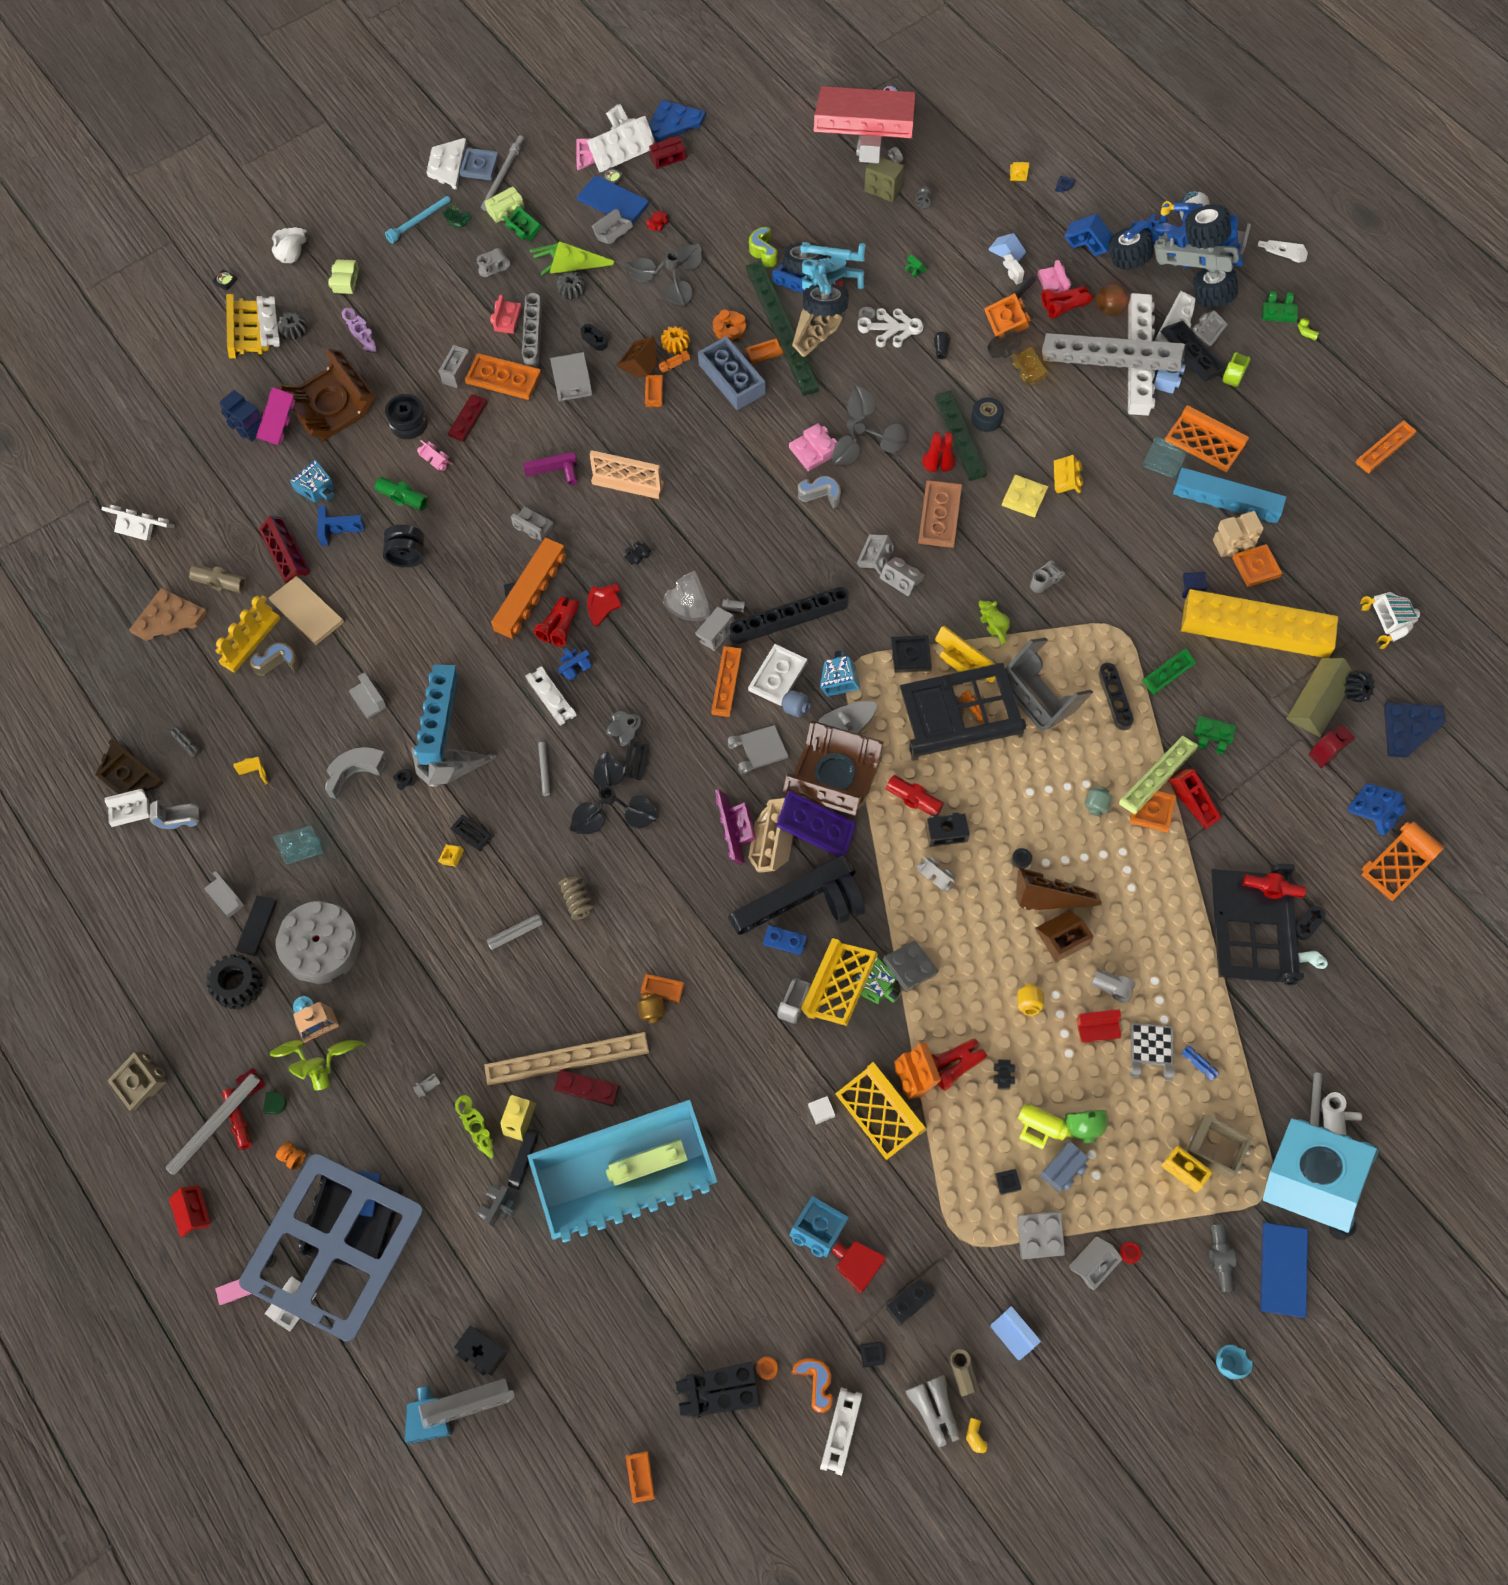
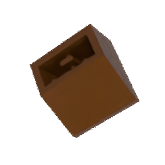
[1035,910,1094,962]

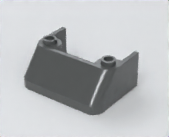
[1005,638,1093,730]

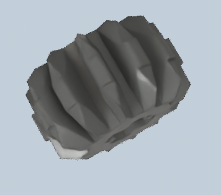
[557,271,585,300]
[278,311,308,340]

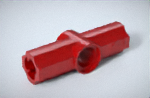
[885,775,944,816]

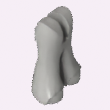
[905,1375,960,1448]

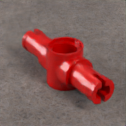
[1243,873,1306,899]

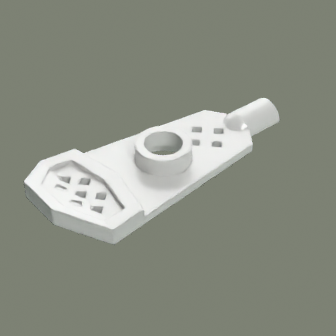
[1258,240,1308,263]

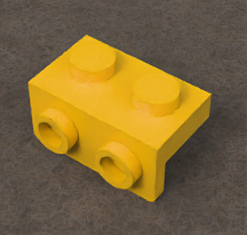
[1054,455,1083,493]

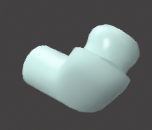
[1298,951,1328,969]

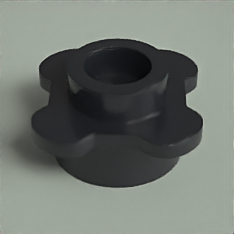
[393,769,415,790]

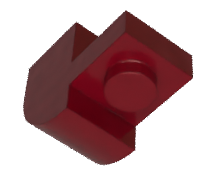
[1308,724,1356,768]

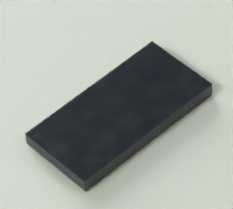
[1160,320,1226,382]

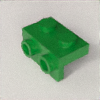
[502,206,542,242]

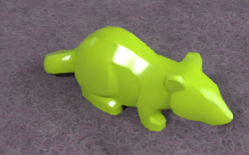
[979,600,1010,645]
[455,1095,493,1158]

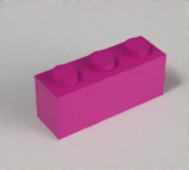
[256,388,295,445]

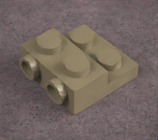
[107,1052,167,1111]

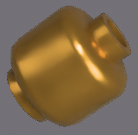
[637,993,666,1024]

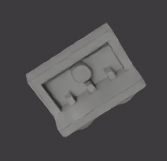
[592,209,633,244]
[880,557,925,596]

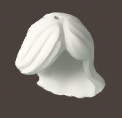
[272,227,306,263]

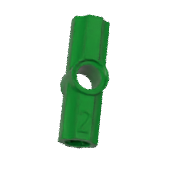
[374,477,428,511]

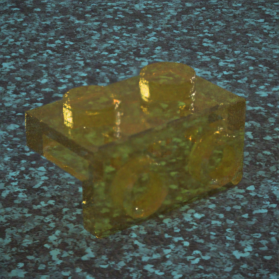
[1011,347,1049,386]

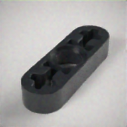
[508,1128,539,1190]

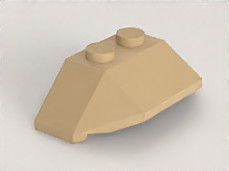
[748,798,793,872]

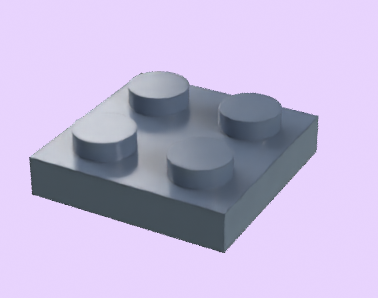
[460,148,499,181]

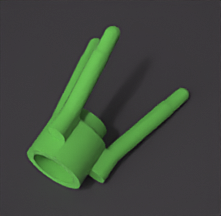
[530,243,558,275]

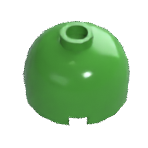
[1065,1110,1108,1143]

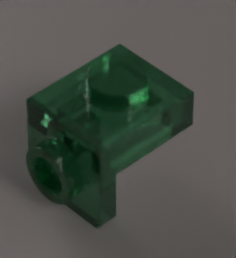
[442,203,472,228]

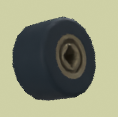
[971,397,1004,432]

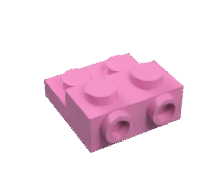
[789,423,837,471]

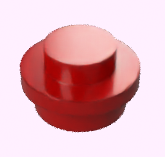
[1119,1242,1142,1264]

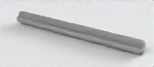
[166,1073,260,1175]

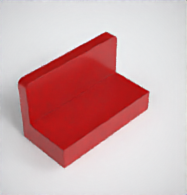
[1076,1009,1122,1043]
[169,1185,211,1237]

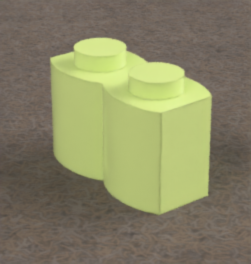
[329,259,359,294]

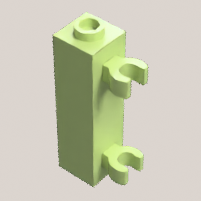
[606,1138,688,1186]

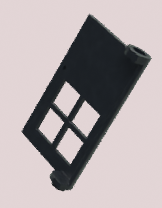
[899,663,1026,761]
[1211,863,1304,985]

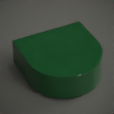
[263,1092,287,1114]

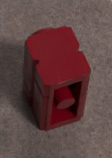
[649,136,686,169]

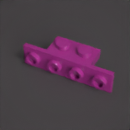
[715,789,757,865]

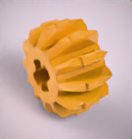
[661,325,690,355]

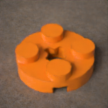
[712,309,746,342]

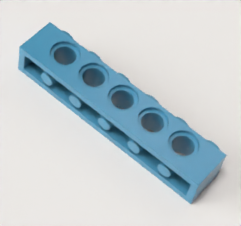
[414,665,458,765]

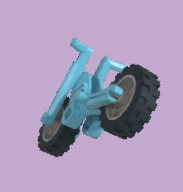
[783,242,866,317]

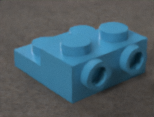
[789,1196,849,1258]

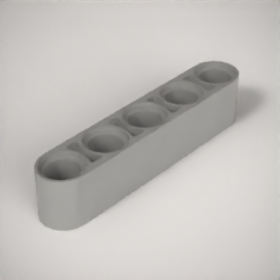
[522,293,542,368]

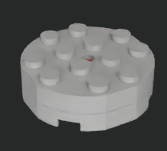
[276,901,361,984]

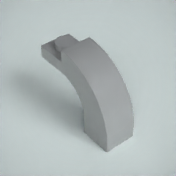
[325,747,388,799]

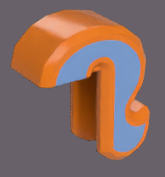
[791,1358,833,1413]

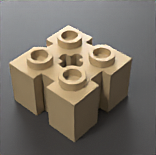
[1213,511,1263,558]

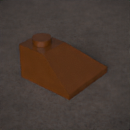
[616,336,657,377]

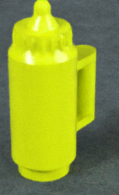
[1018,1103,1074,1149]

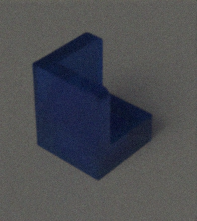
[1182,572,1208,598]

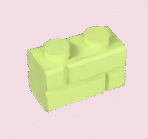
[485,187,524,223]

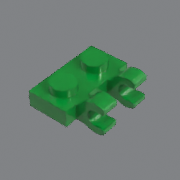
[1262,291,1298,323]
[1194,716,1236,755]

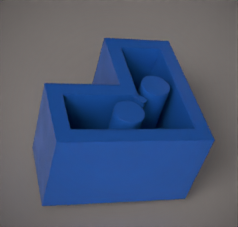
[1064,214,1112,256]

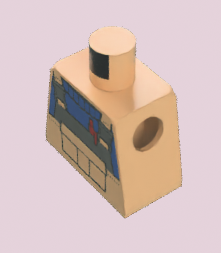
[293,1002,339,1043]

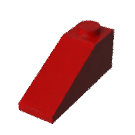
[1168,769,1221,829]

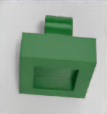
[905,254,927,278]

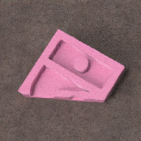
[576,139,595,170]

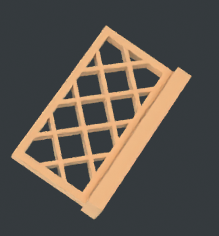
[590,450,664,499]

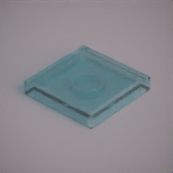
[1142,437,1187,478]

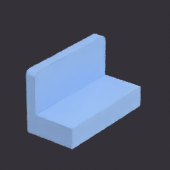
[990,1306,1041,1360]

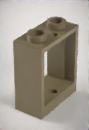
[1186,1114,1253,1180]

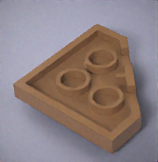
[129,588,207,641]

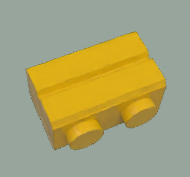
[1161,1145,1213,1193]

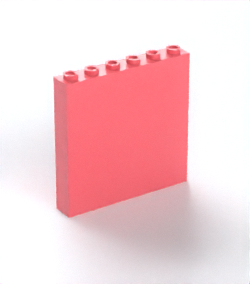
[814,86,915,138]

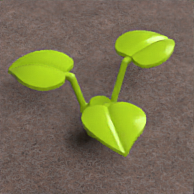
[269,1040,366,1090]

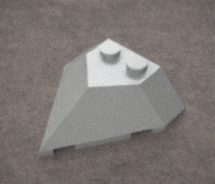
[412,747,496,787]

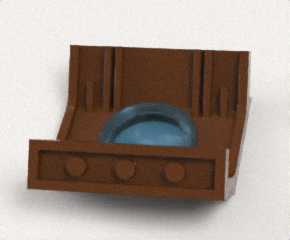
[783,720,884,815]

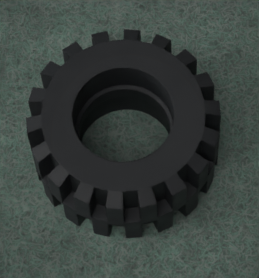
[206,954,263,1009]

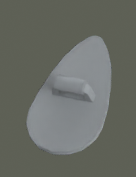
[818,701,877,734]

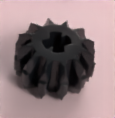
[1344,670,1375,703]

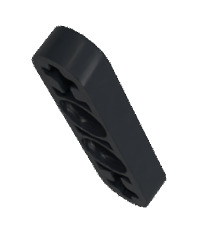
[1098,663,1134,731]

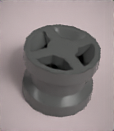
[915,187,932,208]

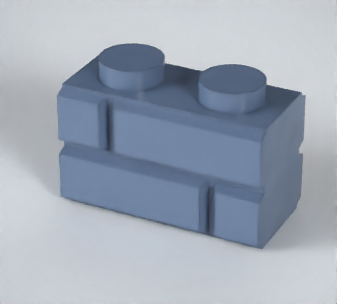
[1040,1141,1089,1193]

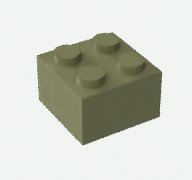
[864,156,904,203]

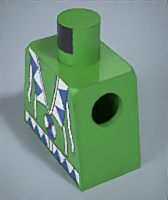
[852,957,901,1004]

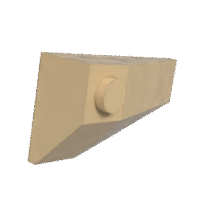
[792,308,843,357]

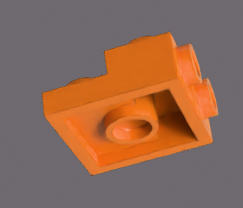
[984,293,1031,339]
[894,1042,941,1100]

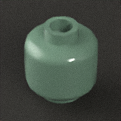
[1084,786,1113,816]

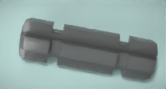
[171,727,200,757]

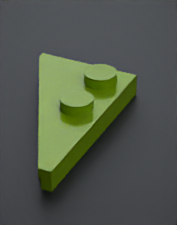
[550,241,614,274]

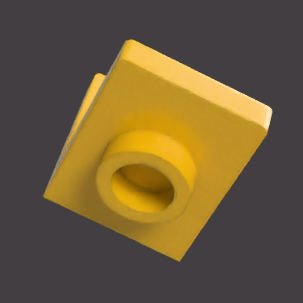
[1010,162,1029,181]
[233,757,268,784]

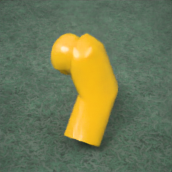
[966,1418,988,1453]

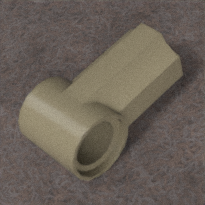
[949,1349,980,1397]

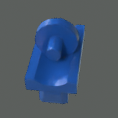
[557,648,592,681]

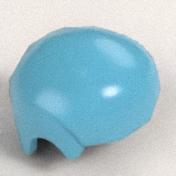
[1216,1345,1253,1379]

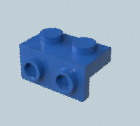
[773,264,808,293]
[763,925,807,955]

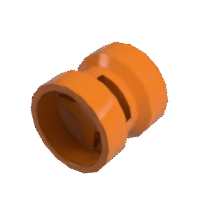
[276,1141,306,1170]

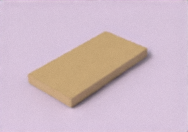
[269,576,344,645]

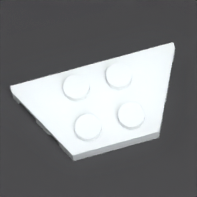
[427,138,467,190]

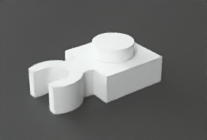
[1003,254,1024,285]

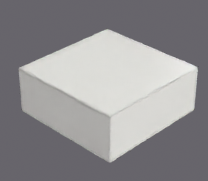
[808,1096,835,1124]

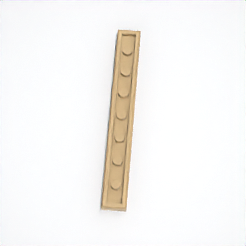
[484,1032,649,1086]

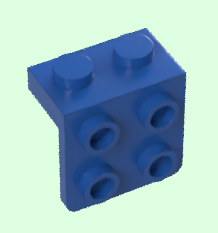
[1348,783,1406,836]

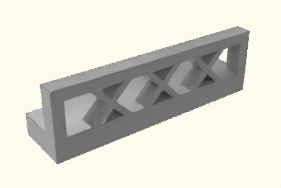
[418,1379,515,1429]

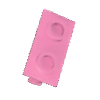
[417,440,453,471]

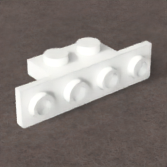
[102,505,175,541]

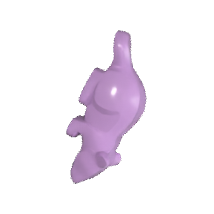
[342,308,376,352]

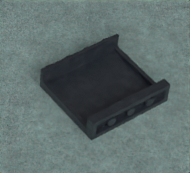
[298,1175,403,1269]

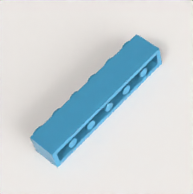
[1173,467,1286,523]

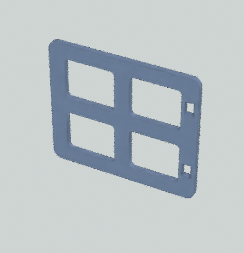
[239,1154,423,1342]

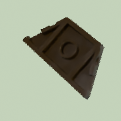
[95,739,163,795]

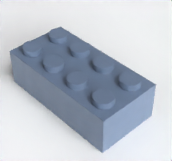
[698,336,765,410]

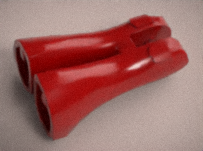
[1041,286,1093,319]
[922,432,956,472]
[533,596,579,647]
[931,1038,988,1091]

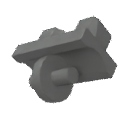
[476,1185,515,1227]

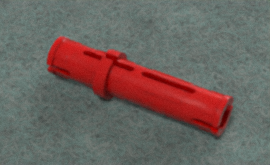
[221,1088,252,1150]

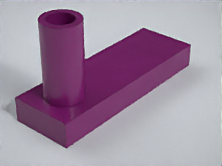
[523,452,578,485]

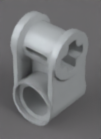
[476,248,510,277]
[1030,560,1065,593]

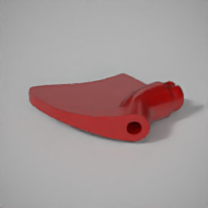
[587,583,621,627]

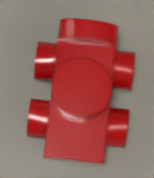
[646,210,669,231]

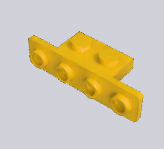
[935,626,996,683]

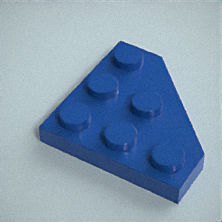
[649,100,706,142]

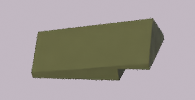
[1286,658,1353,737]

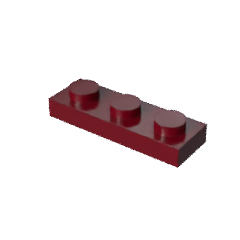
[448,394,488,442]
[554,1070,619,1107]

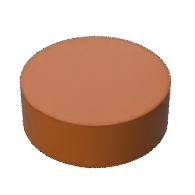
[756,1356,778,1380]

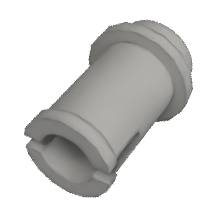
[722,598,745,613]
[413,1073,441,1098]

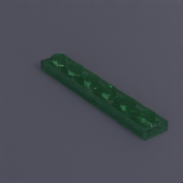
[935,391,987,481]

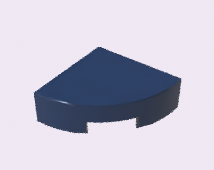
[1055,176,1076,192]

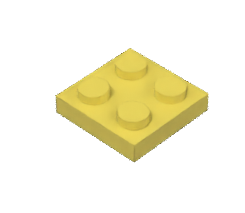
[1002,475,1048,518]

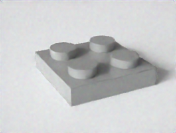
[1017,1211,1065,1259]

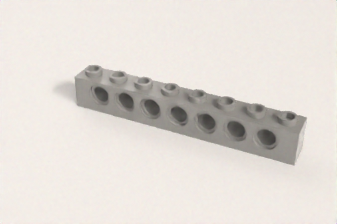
[1042,333,1185,372]

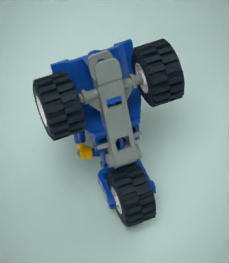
[1109,191,1243,308]

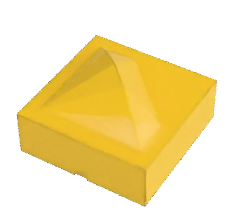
[438,844,464,867]

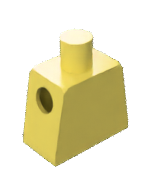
[501,1095,536,1141]

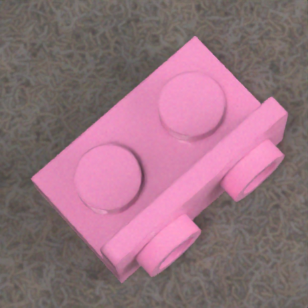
[1038,260,1071,291]

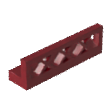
[258,515,310,583]

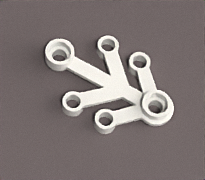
[858,308,923,347]

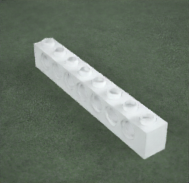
[1128,293,1155,415]

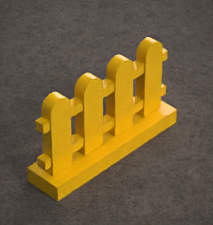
[226,294,270,358]
[215,595,281,673]

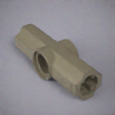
[189,564,246,593]

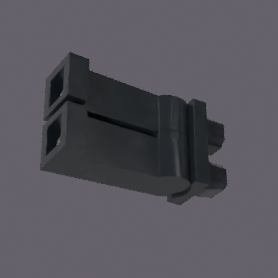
[676,1361,760,1418]

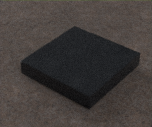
[891,635,932,673]

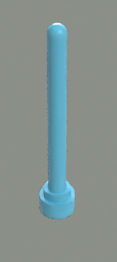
[385,196,451,244]

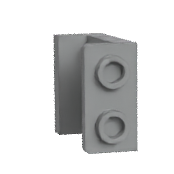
[550,352,592,401]

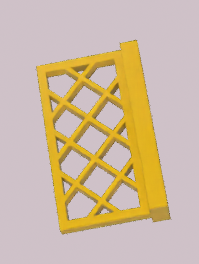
[801,938,878,1026]
[835,1062,926,1160]

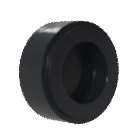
[1012,848,1032,869]

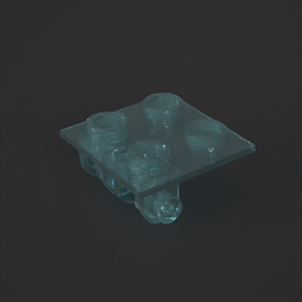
[273,825,323,864]

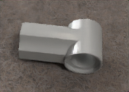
[1091,968,1135,1003]

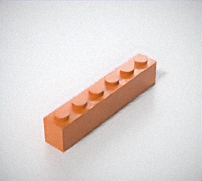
[491,538,566,639]

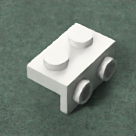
[105,789,150,827]

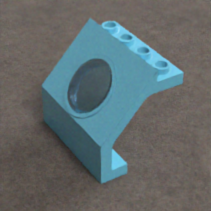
[1263,1118,1379,1233]

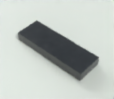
[236,895,277,956]

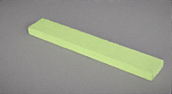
[1119,735,1199,814]

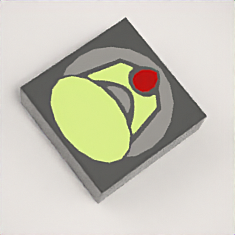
[601,167,624,185]

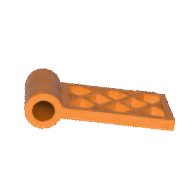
[1361,821,1445,901]

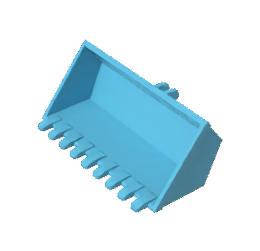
[527,1100,717,1242]

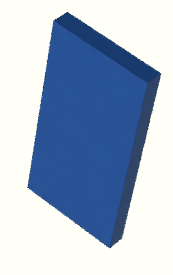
[577,175,649,225]
[1260,1223,1308,1318]

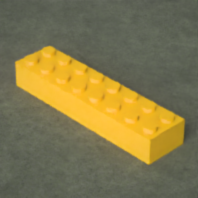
[1181,589,1338,658]

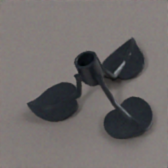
[570,752,658,834]

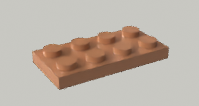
[918,480,962,548]

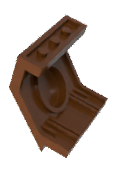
[278,349,375,442]

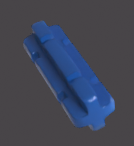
[1182,1046,1219,1080]

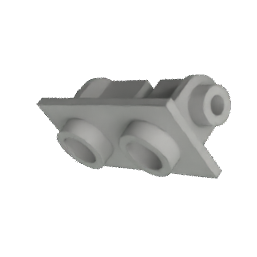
[917,856,957,892]

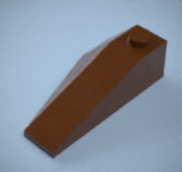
[1016,868,1102,910]

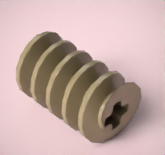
[559,876,594,920]

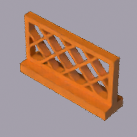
[1165,405,1249,473]

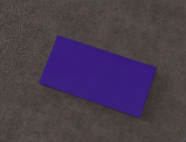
[776,791,856,857]

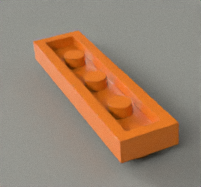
[1356,420,1417,474]
[711,646,742,717]

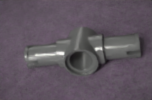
[1209,1224,1236,1293]

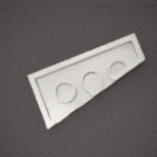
[1154,291,1196,342]

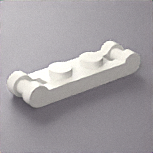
[257,296,279,347]
[525,666,576,726]
[820,1387,862,1476]

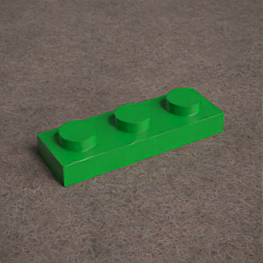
[1142,648,1196,695]

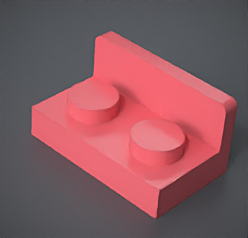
[491,295,522,334]

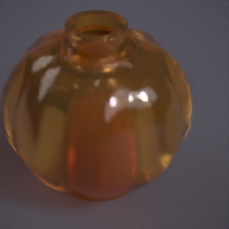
[1096,284,1129,316]

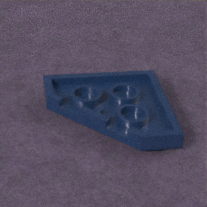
[1384,702,1445,757]

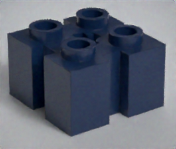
[219,390,261,442]

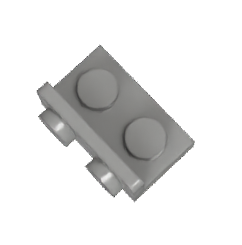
[1191,310,1228,348]
[511,506,554,541]
[857,534,894,574]

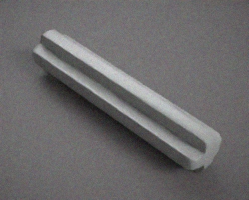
[487,914,543,950]

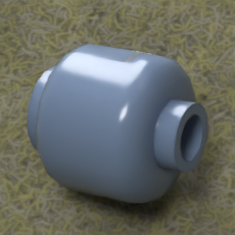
[781,691,811,717]

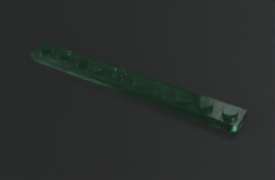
[746,261,819,396]

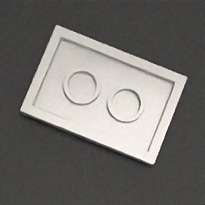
[748,644,807,706]

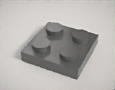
[883,940,939,992]

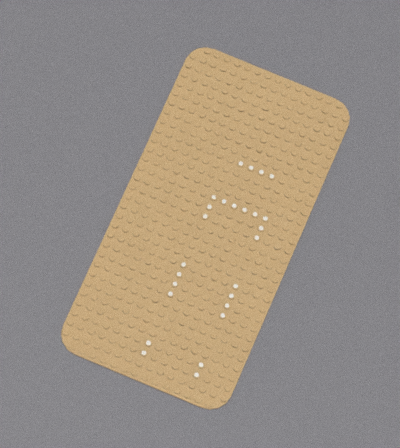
[846,623,1273,1247]

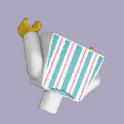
[1360,592,1420,649]

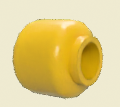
[1017,984,1044,1016]

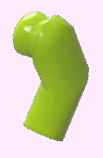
[1298,318,1319,341]

